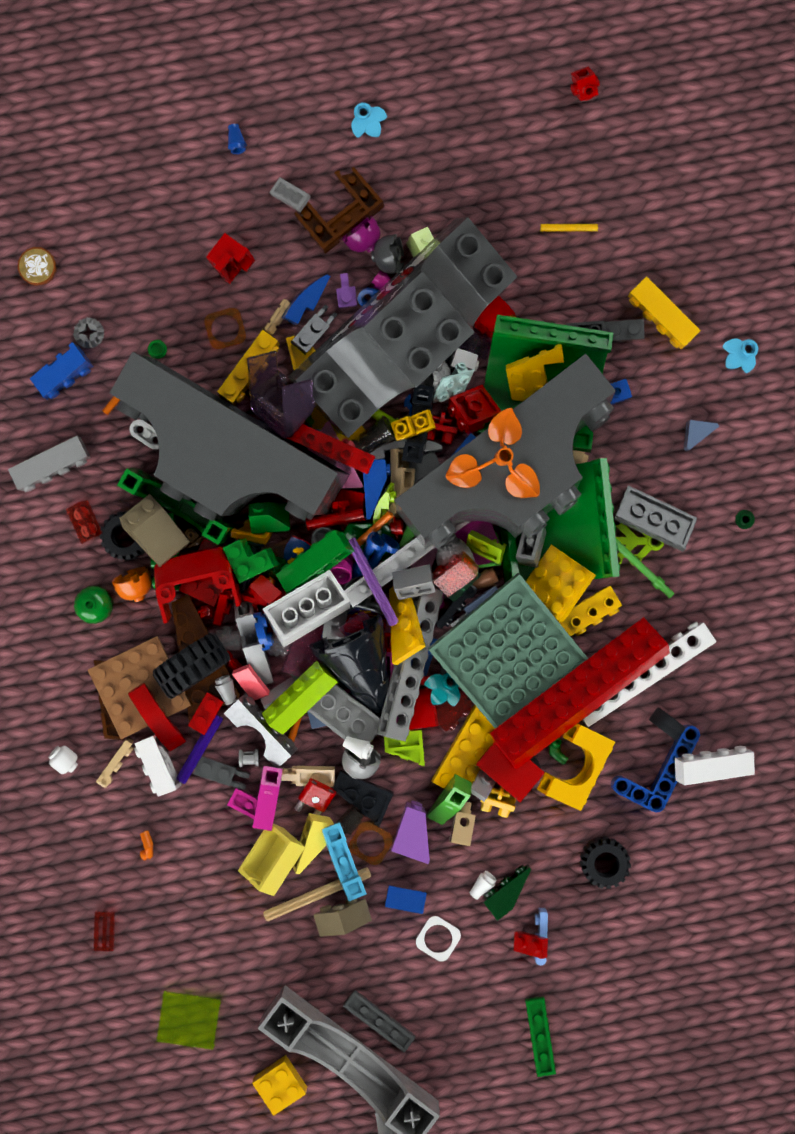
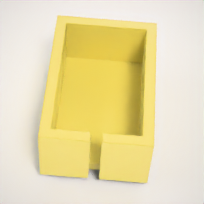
[238,824,305,896]

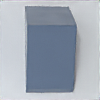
[684,420,719,452]

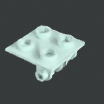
[433,362,475,403]

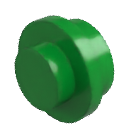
[148,340,167,359]

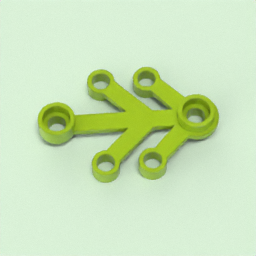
[613,517,664,566]

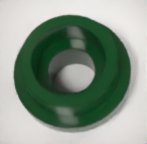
[735,510,755,529]

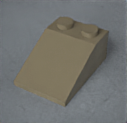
[119,494,190,567]

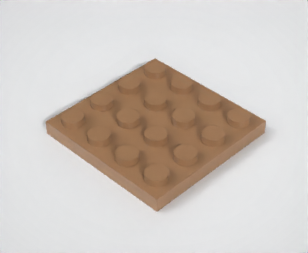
[88,636,191,739]

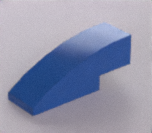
[281,275,330,325]

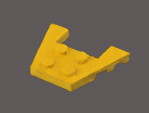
[506,344,564,401]

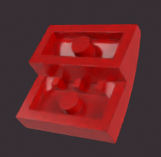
[401,688,439,730]

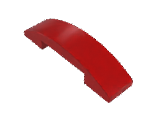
[128,683,186,752]

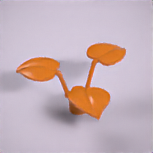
[445,408,540,498]

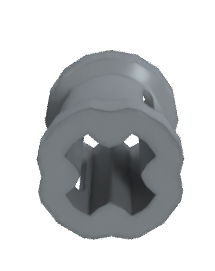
[239,749,259,767]

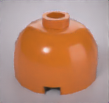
[112,567,152,602]

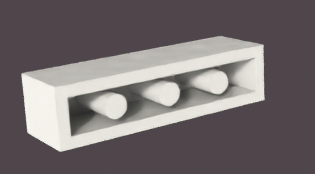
[675,746,755,785]

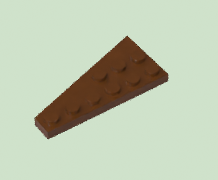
[171,595,241,723]

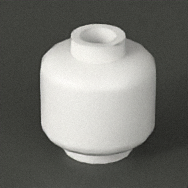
[48,745,78,774]

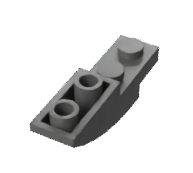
[566,319,645,343]

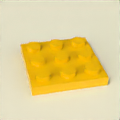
[526,545,596,623]

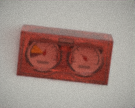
[66,500,102,544]

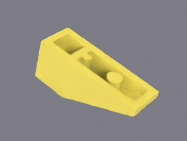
[293,813,334,874]

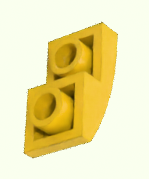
[391,409,436,441]

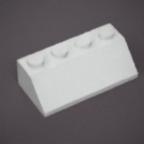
[263,570,350,647]

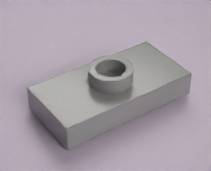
[269,177,311,213]
[471,769,496,802]

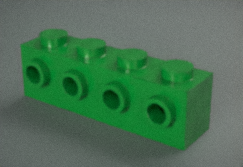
[276,530,354,594]

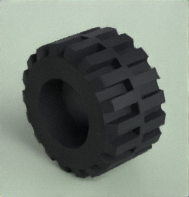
[100,511,145,560]
[580,837,631,889]

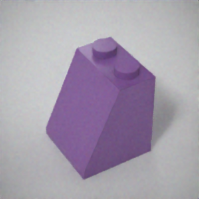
[391,800,430,864]

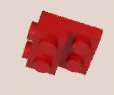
[447,385,501,435]

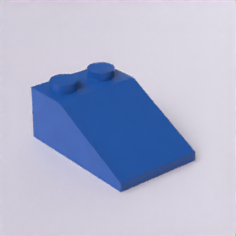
[363,459,391,521]

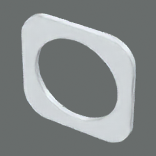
[416,916,461,961]

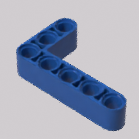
[611,724,700,812]

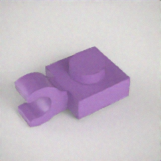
[336,273,358,309]

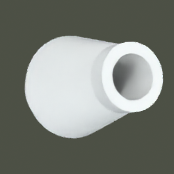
[343,736,373,760]
[469,871,497,900]

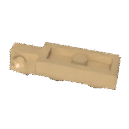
[96,737,134,788]
[281,766,335,787]

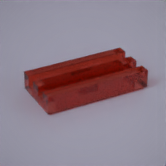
[94,911,115,951]

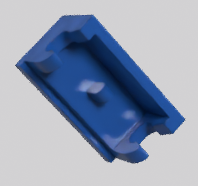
[385,886,427,914]

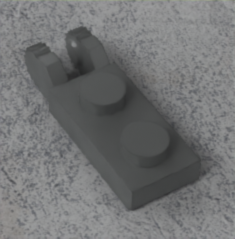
[194,756,250,790]

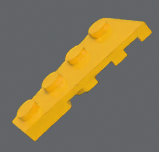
[389,586,426,665]

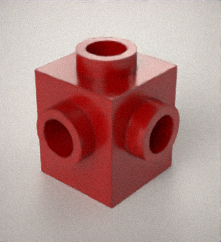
[570,66,600,101]

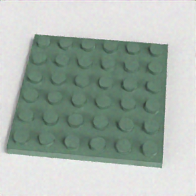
[428,573,588,728]

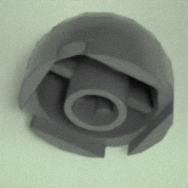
[371,234,404,274]

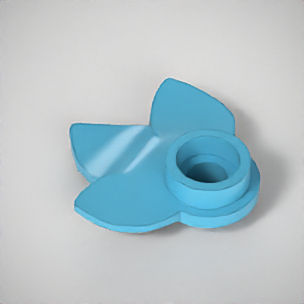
[351,102,387,138]
[722,338,759,373]

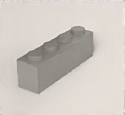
[8,436,91,492]

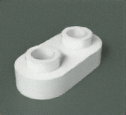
[129,420,159,450]

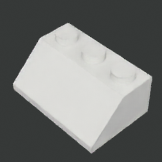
[134,734,182,797]

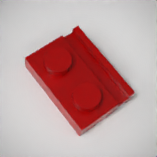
[213,588,234,626]

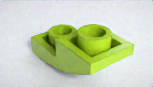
[373,483,397,524]

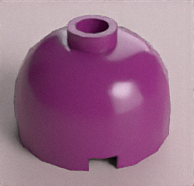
[342,216,381,253]

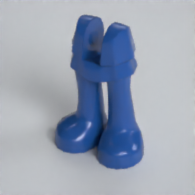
[352,532,400,579]

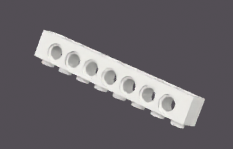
[582,621,717,727]

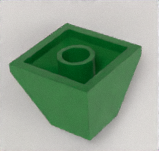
[249,502,290,534]

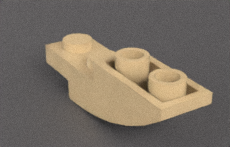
[385,449,415,526]

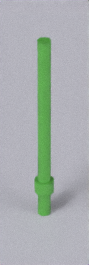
[616,538,674,598]

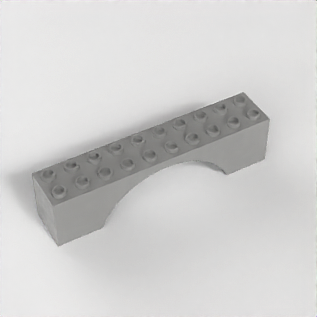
[258,985,440,1134]

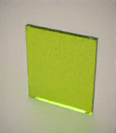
[156,991,221,1050]

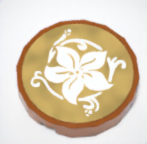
[18,247,57,286]

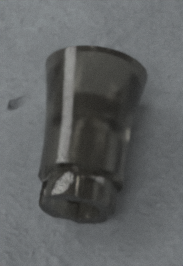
[354,416,396,453]

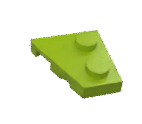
[384,728,425,766]

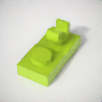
[466,530,506,564]

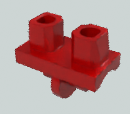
[427,412,458,445]

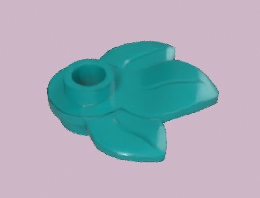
[424,673,461,707]

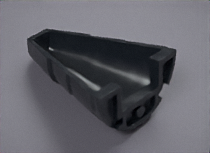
[309,614,390,716]

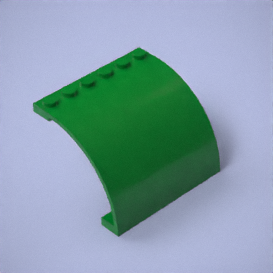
[477,315,613,452]
[499,458,620,583]

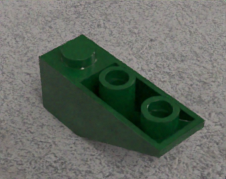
[482,864,531,921]

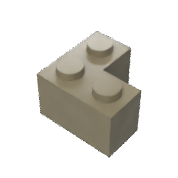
[313,899,372,937]

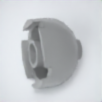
[342,748,381,779]

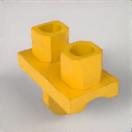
[480,786,516,818]

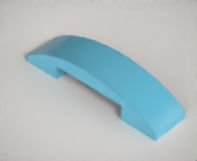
[322,822,367,901]

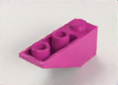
[252,766,283,831]

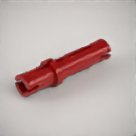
[306,508,365,531]

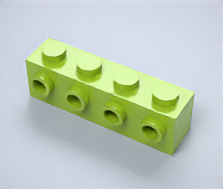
[262,661,338,735]

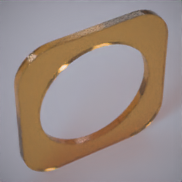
[204,308,246,349]
[348,821,393,865]

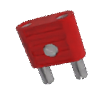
[294,778,336,815]

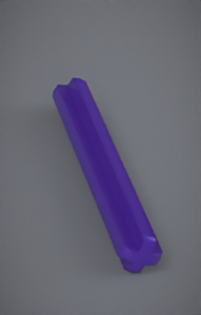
[176,715,223,784]

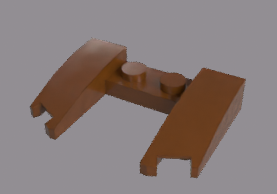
[294,167,385,254]

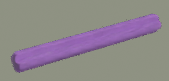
[348,538,399,626]

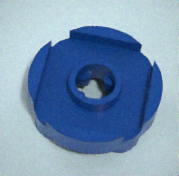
[253,611,274,651]

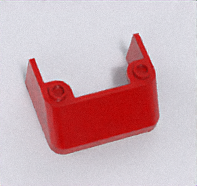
[154,546,243,624]

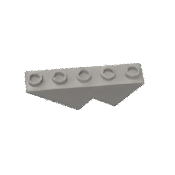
[233,598,274,684]

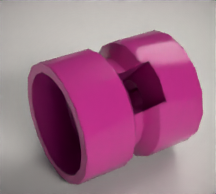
[330,554,354,585]

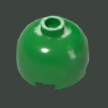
[74,586,113,624]

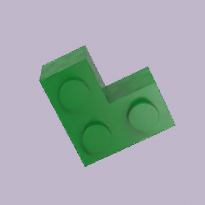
[223,538,279,583]

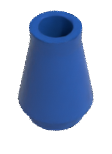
[228,123,247,154]

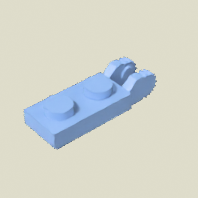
[534,908,548,966]

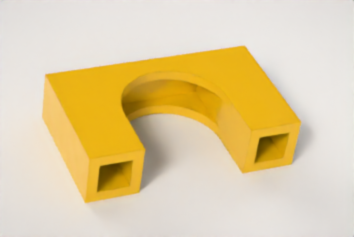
[537,723,615,811]

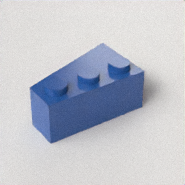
[30,342,94,400]

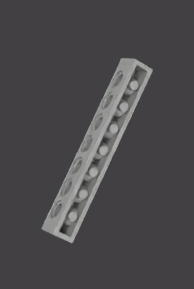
[377,589,444,742]

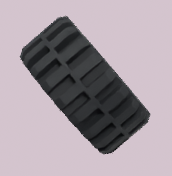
[153,632,230,699]

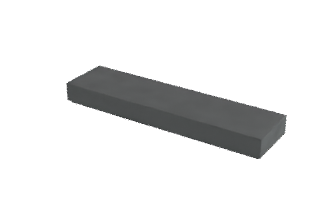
[343,989,416,1053]

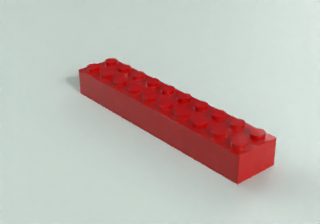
[490,617,670,770]

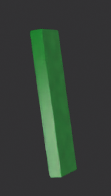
[525,996,556,1077]

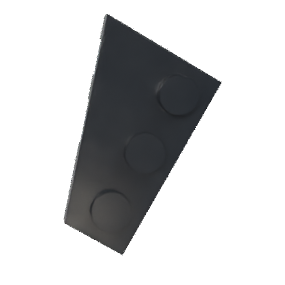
[333,770,394,828]

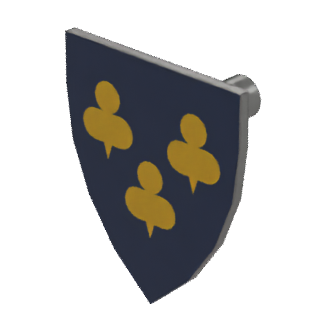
[347,596,386,619]

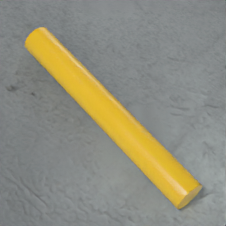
[540,224,598,232]

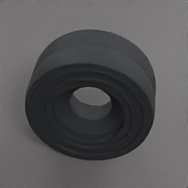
[649,708,685,740]

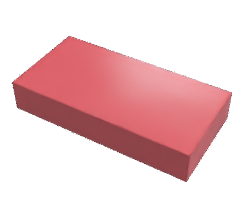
[232,664,270,701]

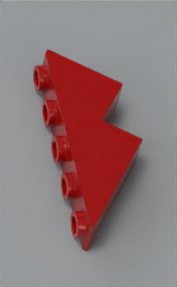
[282,418,376,474]

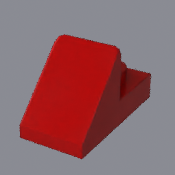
[241,575,283,606]

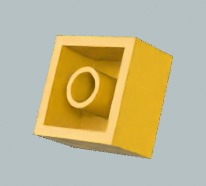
[252,1055,307,1116]

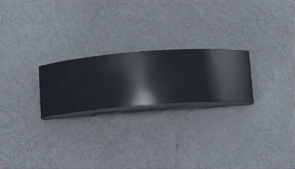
[402,385,434,464]

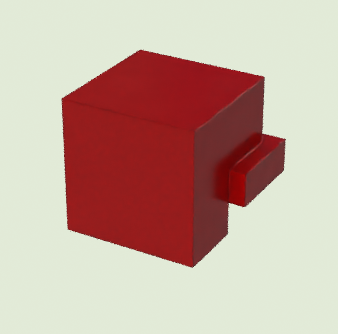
[206,233,256,284]
[473,295,516,340]

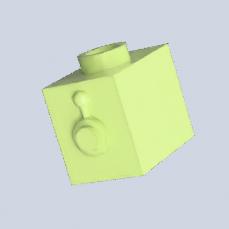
[406,227,434,258]

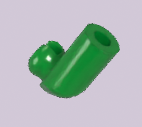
[548,738,568,765]

